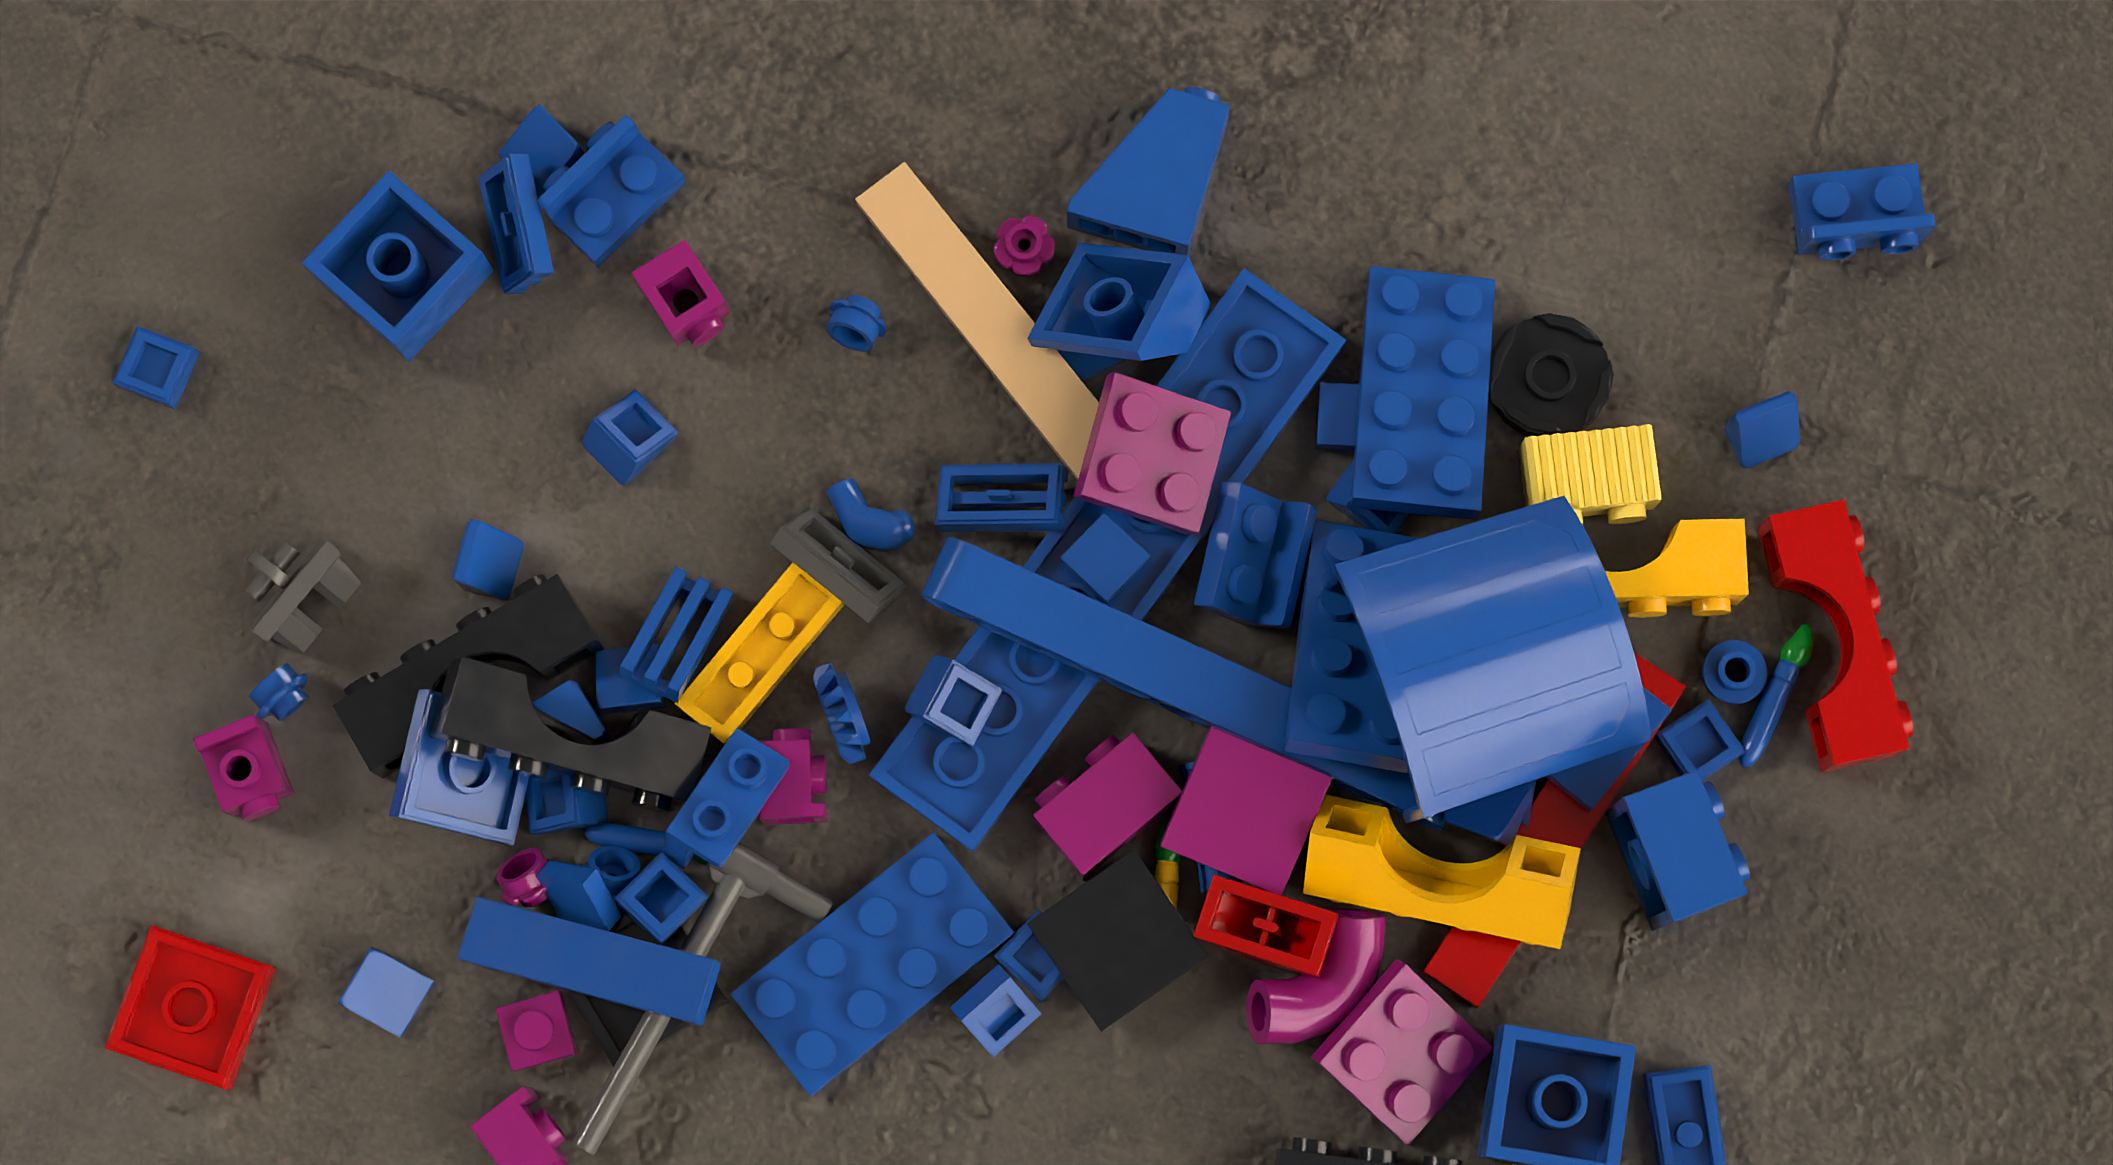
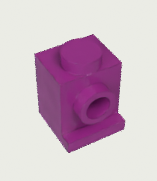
[632,239,730,347]
[193,714,294,821]
[759,728,829,825]
[470,1086,568,1165]

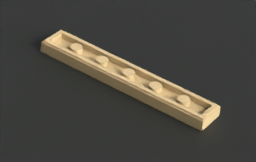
[855,162,1099,481]

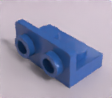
[537,115,686,268]
[1788,163,1936,261]
[1194,482,1317,629]
[663,728,789,869]

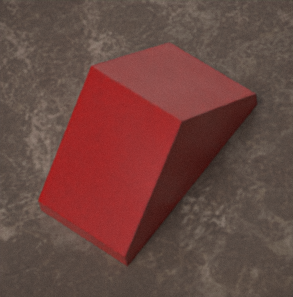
[1193,874,1339,978]

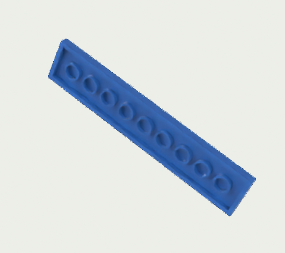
[869,268,1347,853]

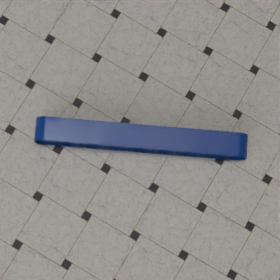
[920,537,1448,831]

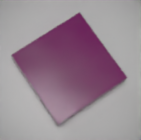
[1160,724,1333,895]

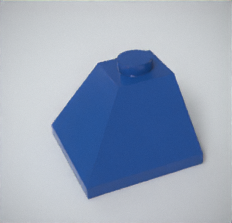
[1027,243,1211,361]

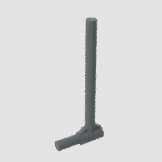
[572,843,832,1155]

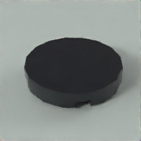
[1488,313,1614,437]

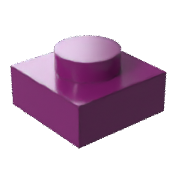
[495,991,578,1072]

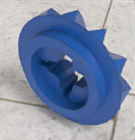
[813,662,871,764]

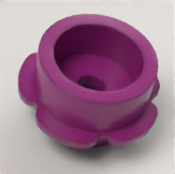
[993,216,1055,276]
[496,848,550,907]

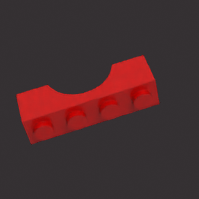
[1757,499,1913,773]

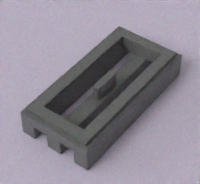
[770,507,906,623]

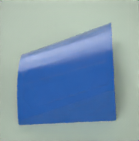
[1321,496,1651,823]

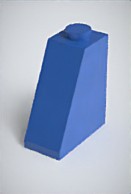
[1067,87,1230,255]

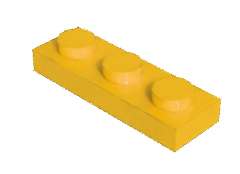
[675,562,845,745]

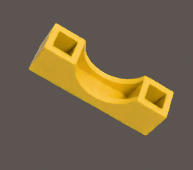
[1605,518,1749,618]
[1303,795,1581,949]

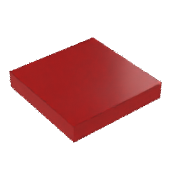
[104,925,277,1090]

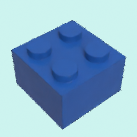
[302,170,494,362]
[1605,770,1750,931]
[1477,1024,1636,1165]

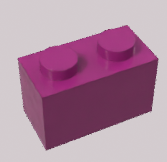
[1033,733,1182,880]

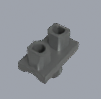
[245,538,361,655]

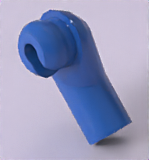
[826,478,915,551]

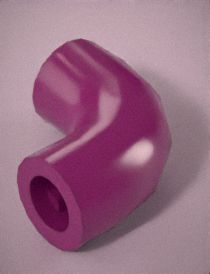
[1246,908,1386,1044]

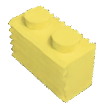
[1518,424,1662,525]

